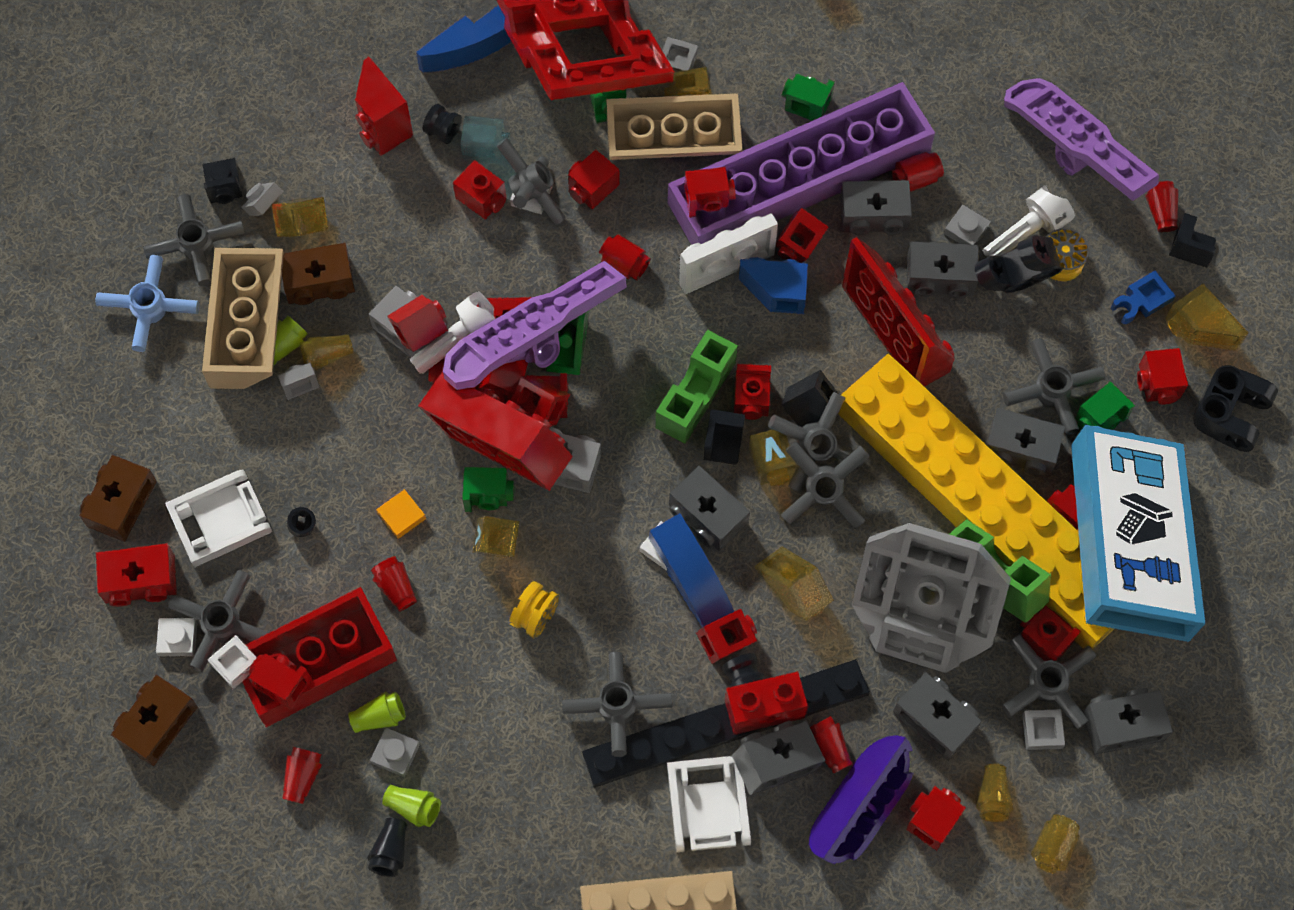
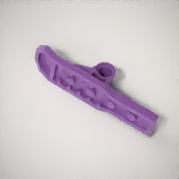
[1004,78,1159,201]
[443,261,627,390]

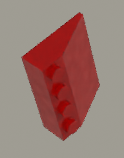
[842,237,955,387]

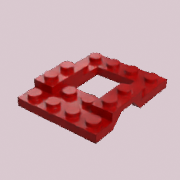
[496,0,675,100]

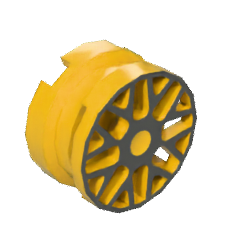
[1046,228,1089,281]
[509,581,560,639]

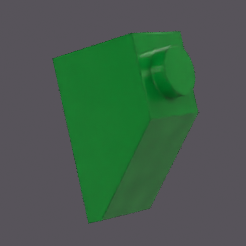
[546,310,589,375]

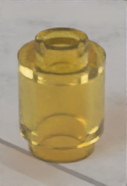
[1031,814,1080,874]

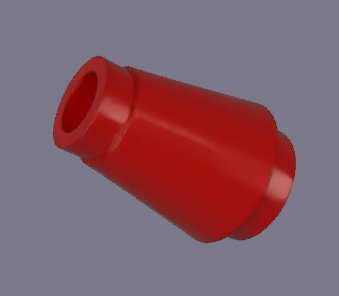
[1145,181,1179,233]
[371,556,417,612]
[810,716,853,774]
[282,747,323,804]

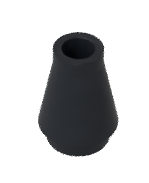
[367,818,407,877]

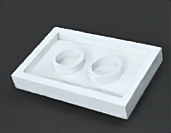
[679,213,778,295]

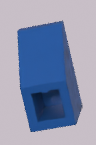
[739,257,808,314]

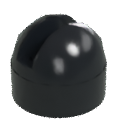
[287,507,316,537]

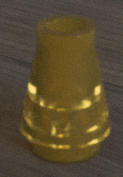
[300,334,353,370]
[976,764,1014,822]

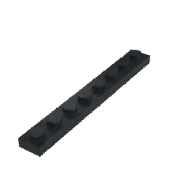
[582,659,869,788]

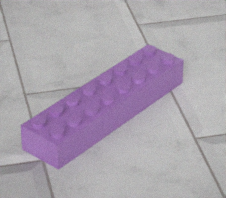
[668,82,935,245]

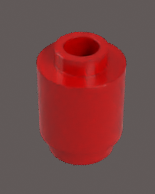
[892,151,944,192]
[599,234,651,281]

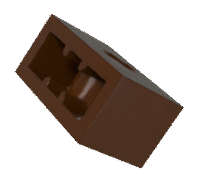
[282,242,355,305]
[79,455,157,542]
[111,675,198,767]

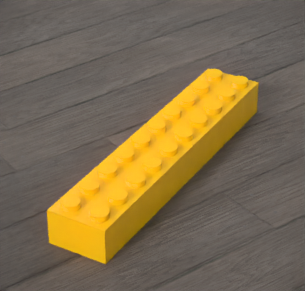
[838,353,1114,649]

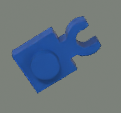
[1110,271,1176,324]

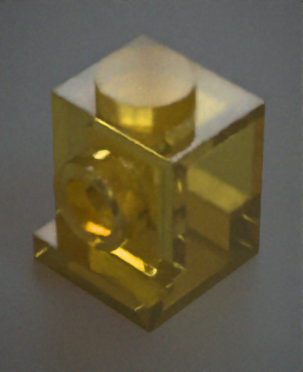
[664,67,712,97]

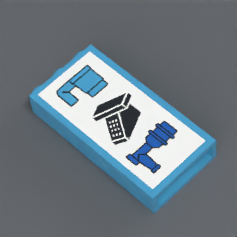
[1071,425,1205,642]

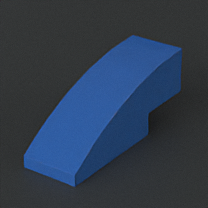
[416,5,512,73]
[648,513,734,627]

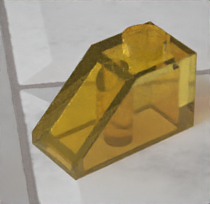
[1165,284,1249,350]
[755,546,834,621]

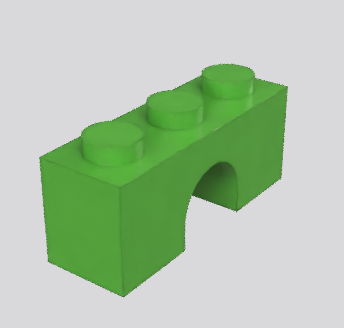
[655,330,738,444]
[949,519,1051,623]

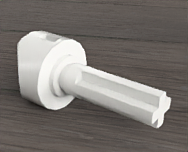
[982,185,1075,257]
[410,291,496,374]

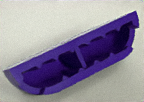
[809,735,913,864]

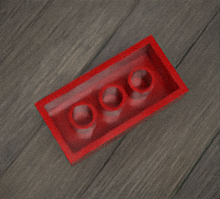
[418,372,573,491]
[242,587,397,728]

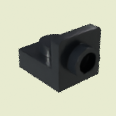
[202,158,243,204]

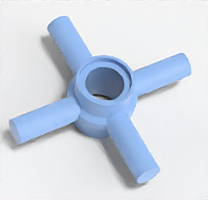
[95,255,200,352]

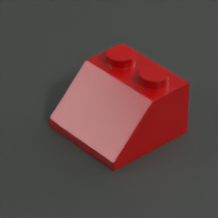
[355,57,413,156]

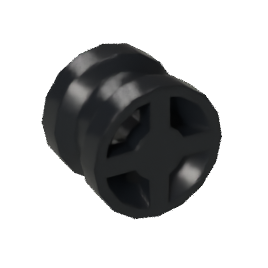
[422,103,462,144]
[722,653,765,687]

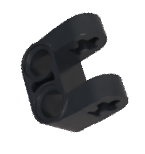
[975,235,1062,293]
[1193,365,1278,452]

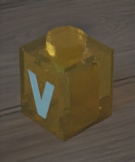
[749,430,796,486]
[472,516,520,558]

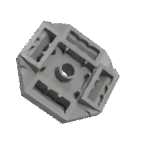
[852,523,1011,673]

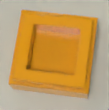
[376,489,426,539]

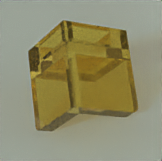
[272,197,328,237]

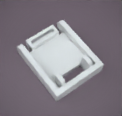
[165,470,272,568]
[667,756,751,853]

